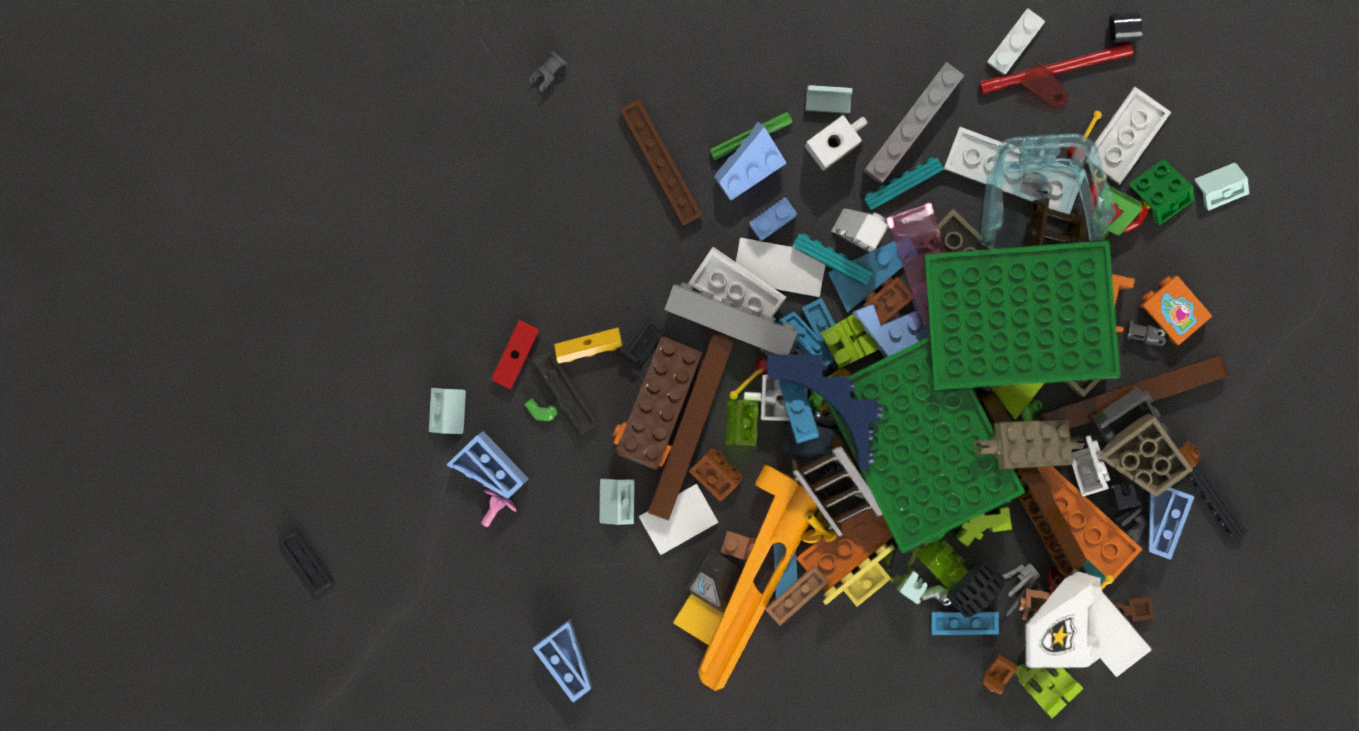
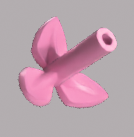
[481,489,517,527]

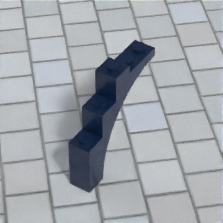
[767,354,882,469]

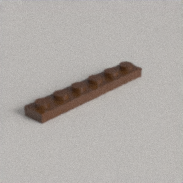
[620,99,703,226]

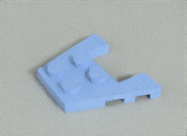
[853,282,930,358]

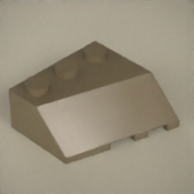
[1098,412,1193,497]

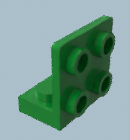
[1129,159,1194,226]

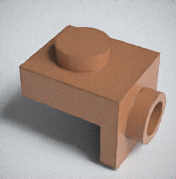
[721,531,756,560]
[1018,589,1052,620]

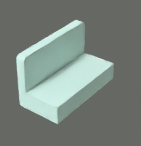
[805,85,853,114]
[1195,163,1249,210]
[429,388,466,434]
[599,479,634,525]

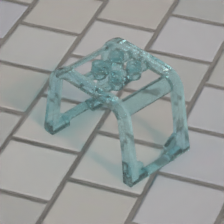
[980,134,1115,247]

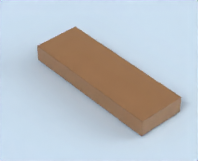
[765,565,830,626]

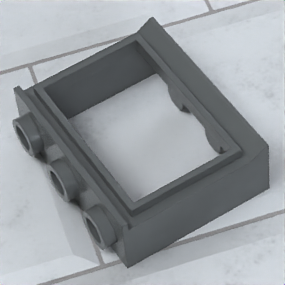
[1091,386,1170,444]

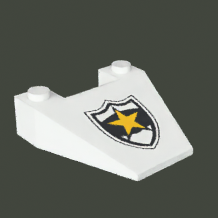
[1026,571,1102,667]

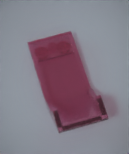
[887,204,946,325]

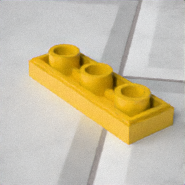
[554,328,623,363]

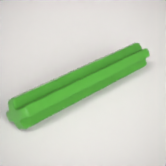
[710,112,792,160]

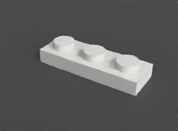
[986,8,1045,75]

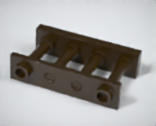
[1027,197,1090,247]
[791,435,882,537]

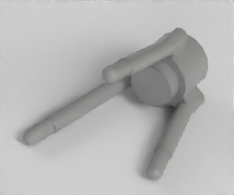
[1002,564,1041,616]

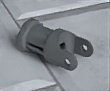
[529,51,567,92]
[1124,320,1166,346]

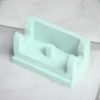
[896,567,927,604]

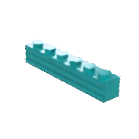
[863,157,944,211]
[793,233,873,286]

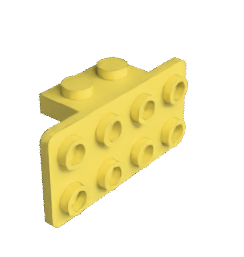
[823,543,895,607]

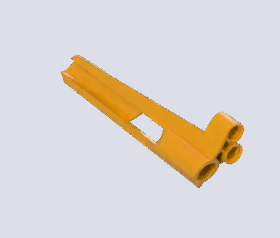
[698,464,818,691]

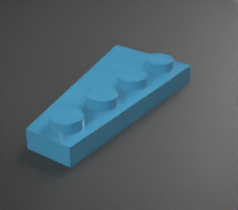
[828,235,918,312]

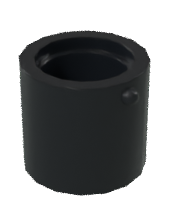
[1109,12,1143,45]

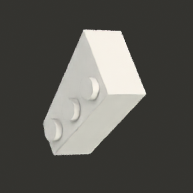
[831,208,888,253]

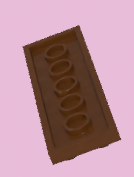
[615,336,703,470]

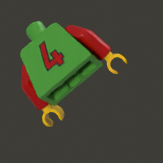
[1087,170,1150,241]

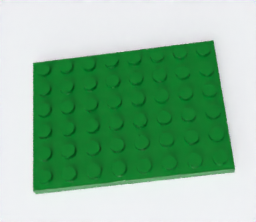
[925,241,1120,390]
[825,336,1025,553]

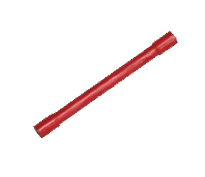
[979,42,1133,95]

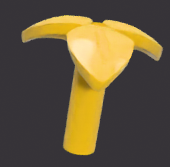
[801,510,838,543]

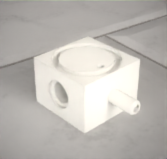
[805,115,867,171]
[744,375,807,421]

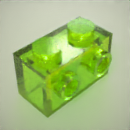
[726,399,759,446]
[916,540,969,590]

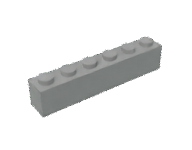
[863,62,964,185]
[664,282,801,355]

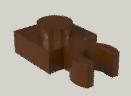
[1114,595,1155,621]

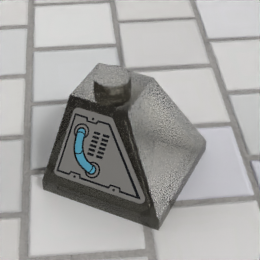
[685,549,742,613]

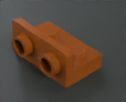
[862,277,915,325]
[689,447,743,502]

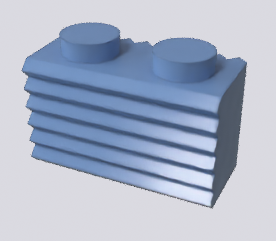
[749,197,798,241]

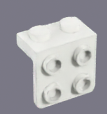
[1072,436,1110,496]

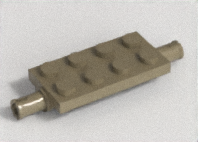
[973,420,1084,469]

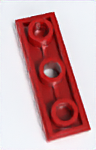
[491,320,540,389]

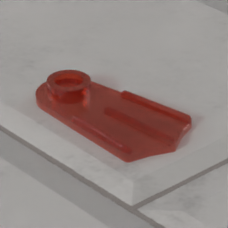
[1022,63,1068,107]

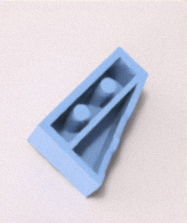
[447,431,529,498]
[1148,487,1194,560]

